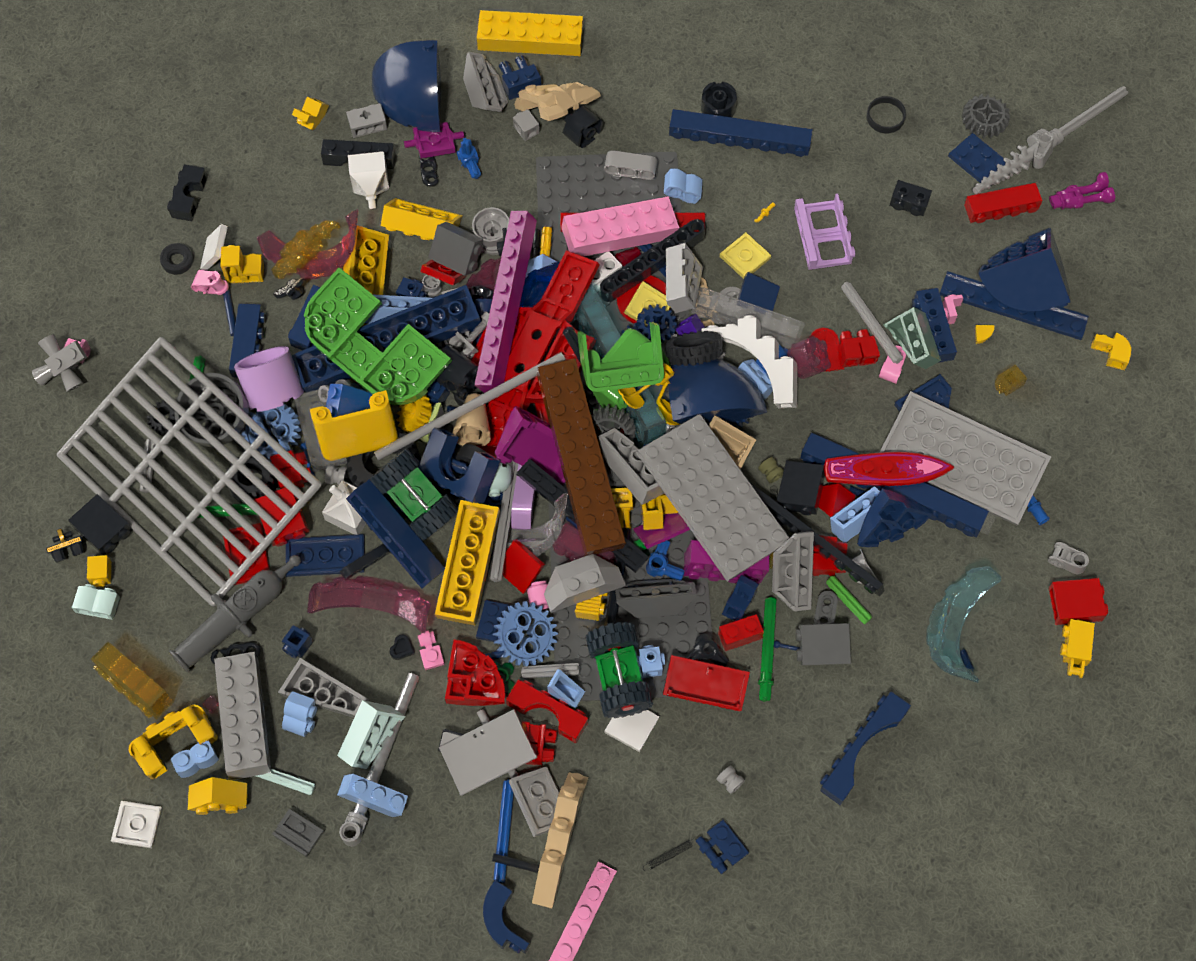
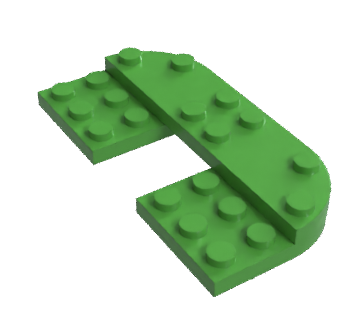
[304,268,452,405]

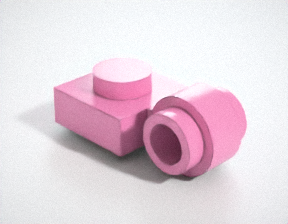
[418,630,444,670]

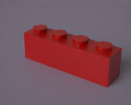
[964,183,1043,223]

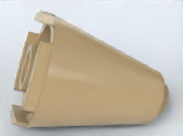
[452,393,491,447]

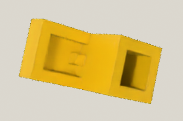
[292,97,329,130]
[1091,333,1131,370]

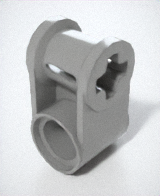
[1048,542,1089,574]

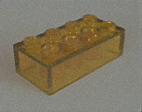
[91,642,174,720]

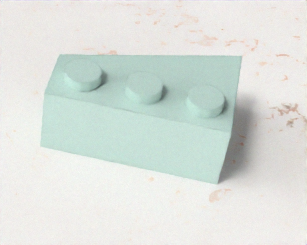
[337,700,406,769]

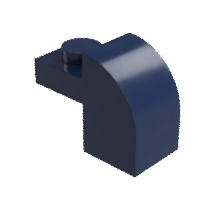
[722,575,759,621]

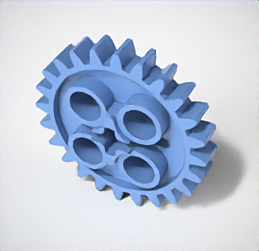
[241,403,302,461]
[493,601,558,666]

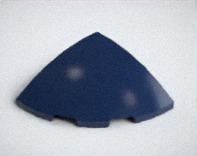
[857,488,933,547]

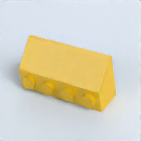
[381,198,463,240]

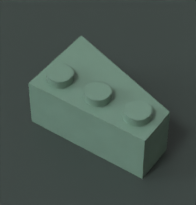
[883,307,941,369]

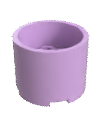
[234,347,304,412]

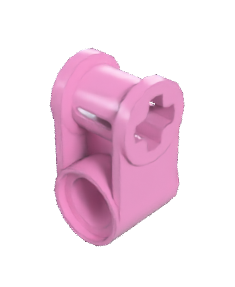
[191,270,229,295]
[879,346,906,384]

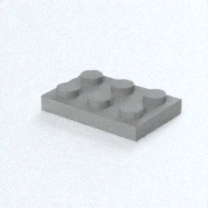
[509,766,559,837]

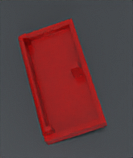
[662,655,750,711]

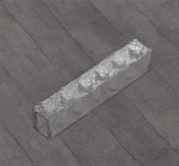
[691,286,805,349]

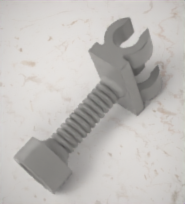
[449,311,489,360]

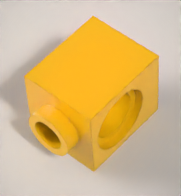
[87,555,112,587]

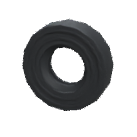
[160,243,193,275]

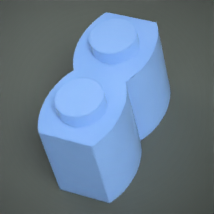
[664,169,702,204]
[282,691,317,737]
[171,741,219,778]

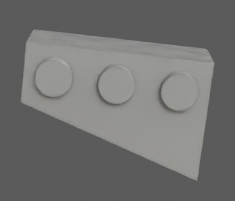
[666,243,703,313]

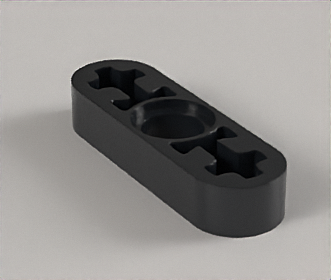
[340,544,390,580]

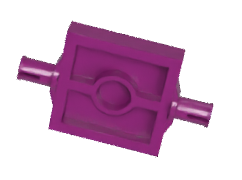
[404,122,464,158]

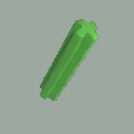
[826,576,872,624]

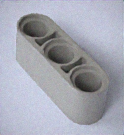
[604,151,658,180]

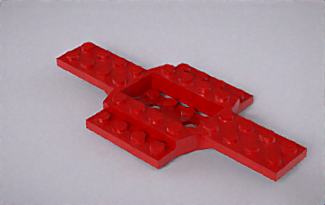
[471,250,600,458]

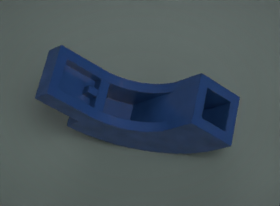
[483,880,530,954]

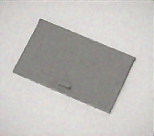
[439,709,537,796]

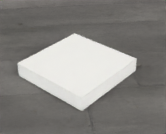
[200,224,227,270]
[604,710,660,752]
[111,801,162,849]

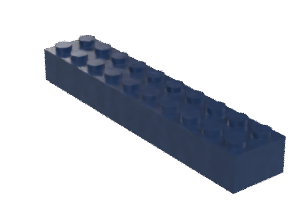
[291,285,481,395]

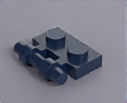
[696,820,749,874]

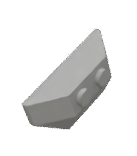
[463,52,508,112]
[772,531,814,611]
[544,554,625,613]

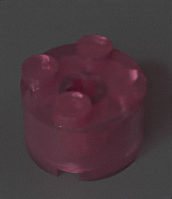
[788,336,831,379]

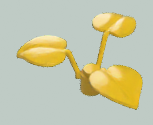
[618,364,681,426]

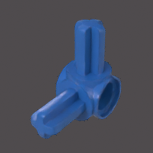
[457,138,481,179]
[646,540,684,580]

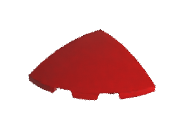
[445,639,505,706]

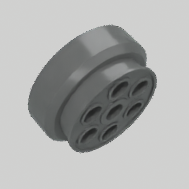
[175,373,249,447]

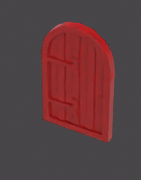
[809,328,844,373]

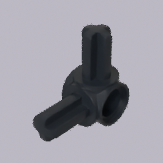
[686,634,729,666]

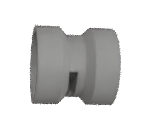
[422,274,442,297]
[325,465,348,485]
[717,765,745,794]

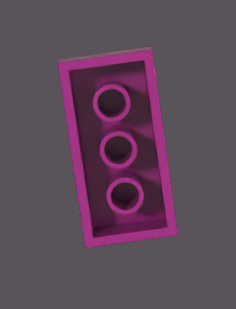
[683,540,769,584]

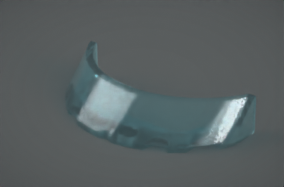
[927,566,1002,683]

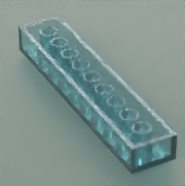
[573,282,666,445]

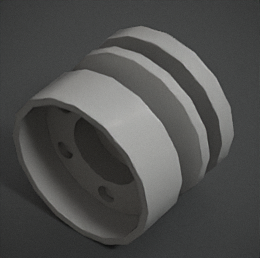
[472,207,509,255]

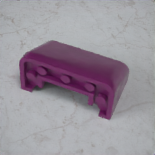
[495,406,565,486]

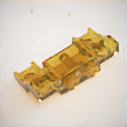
[271,220,340,279]

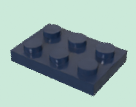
[948,133,1006,186]

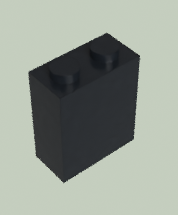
[777,460,825,516]
[68,494,132,556]

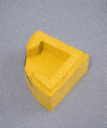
[975,325,994,344]

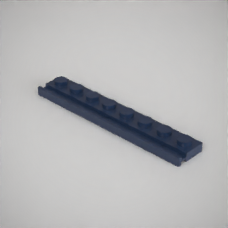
[940,271,1089,340]

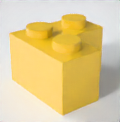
[220,245,264,283]
[640,493,678,530]
[188,777,247,815]

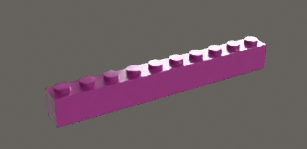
[475,211,537,393]

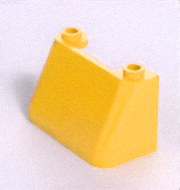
[310,390,398,461]

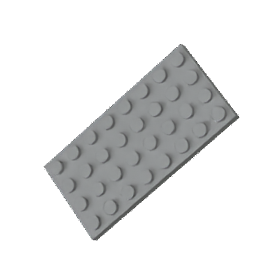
[879,391,1051,526]
[637,414,789,582]

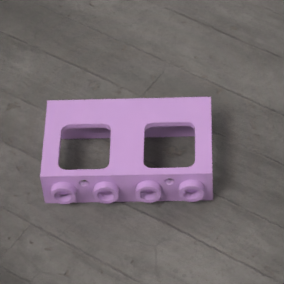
[794,194,855,270]

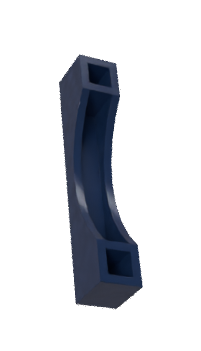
[820,692,911,805]

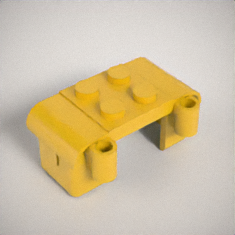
[129,705,218,779]

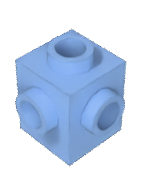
[637,645,665,678]

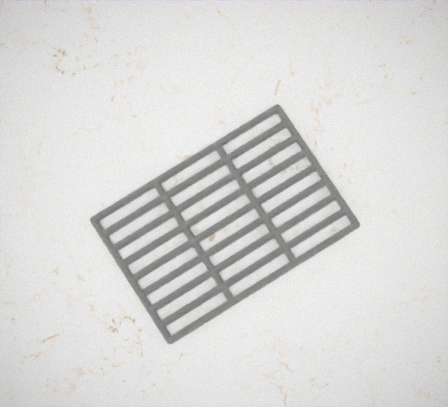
[57,337,321,606]

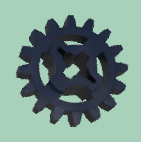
[636,304,677,344]

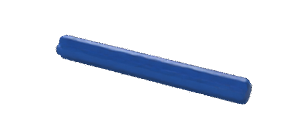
[494,780,514,883]

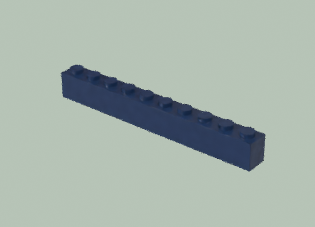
[800,433,989,538]

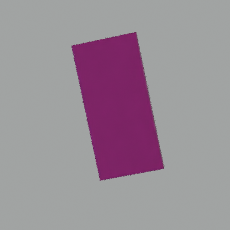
[633,513,690,549]

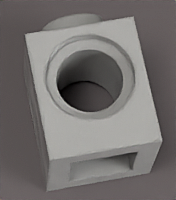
[513,109,540,141]

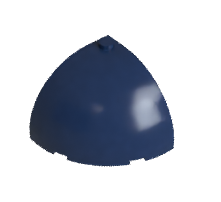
[372,40,441,132]
[979,228,1071,311]
[668,359,767,425]

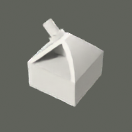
[348,152,389,209]
[322,481,366,535]

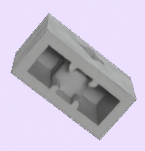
[346,104,387,138]

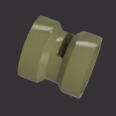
[758,457,784,484]

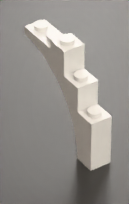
[702,315,797,409]

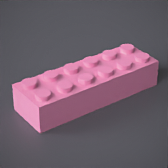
[561,196,679,256]

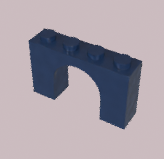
[418,428,501,503]

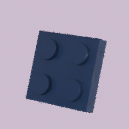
[476,600,522,643]

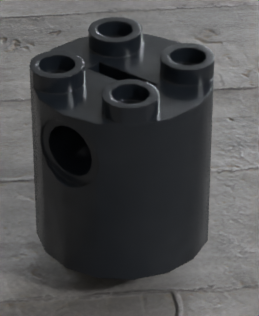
[435,346,479,400]

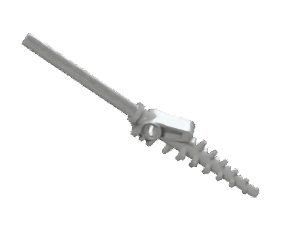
[973,86,1128,194]

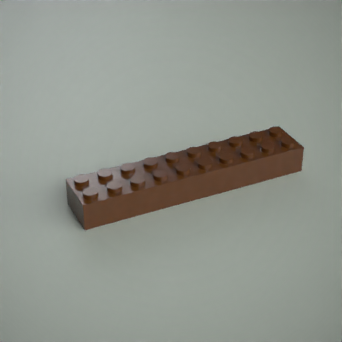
[537,359,625,556]

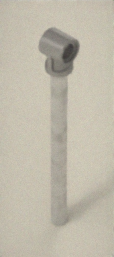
[339,673,419,847]

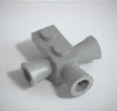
[32,334,87,392]

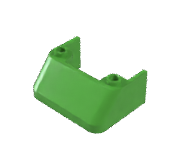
[577,322,664,392]
[592,328,671,413]

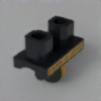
[46,528,84,563]

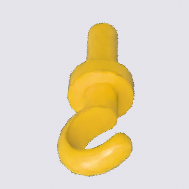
[754,202,775,223]

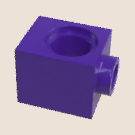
[676,313,705,336]

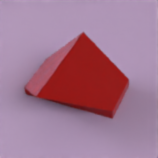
[819,484,856,517]

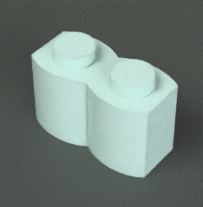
[72,584,120,620]

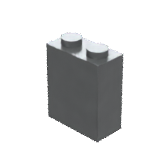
[428,222,483,276]
[795,623,851,665]

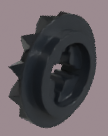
[469,286,494,303]

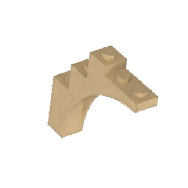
[532,772,588,908]

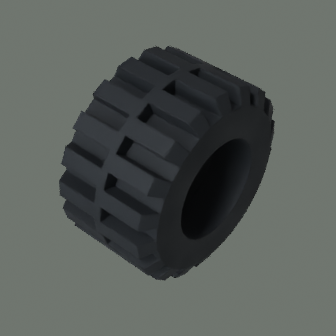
[226,456,278,504]

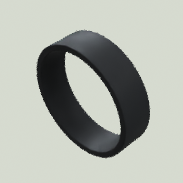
[866,96,906,134]

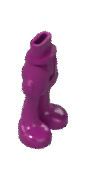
[1049,172,1115,209]

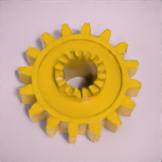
[397,395,432,433]

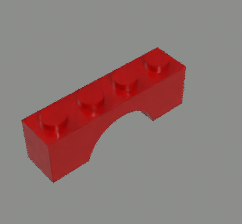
[506,679,588,743]

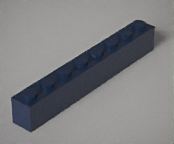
[669,109,813,157]

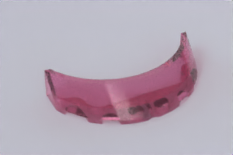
[257,209,358,279]
[307,576,431,634]

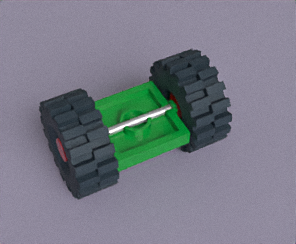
[370,448,458,541]
[586,622,653,718]

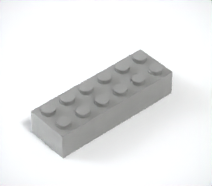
[214,652,271,780]

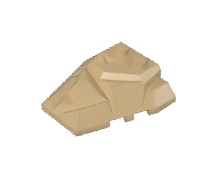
[514,82,600,121]

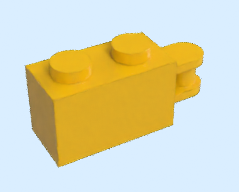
[1060,619,1095,678]

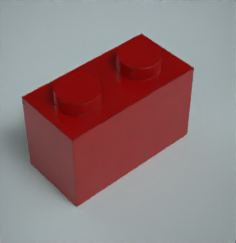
[718,614,764,651]

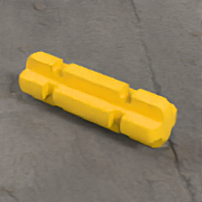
[540,227,552,258]

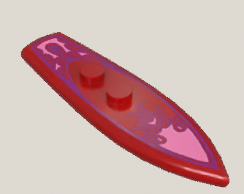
[824,452,954,486]

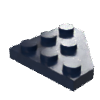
[894,374,952,412]

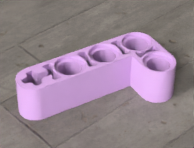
[511,465,535,530]

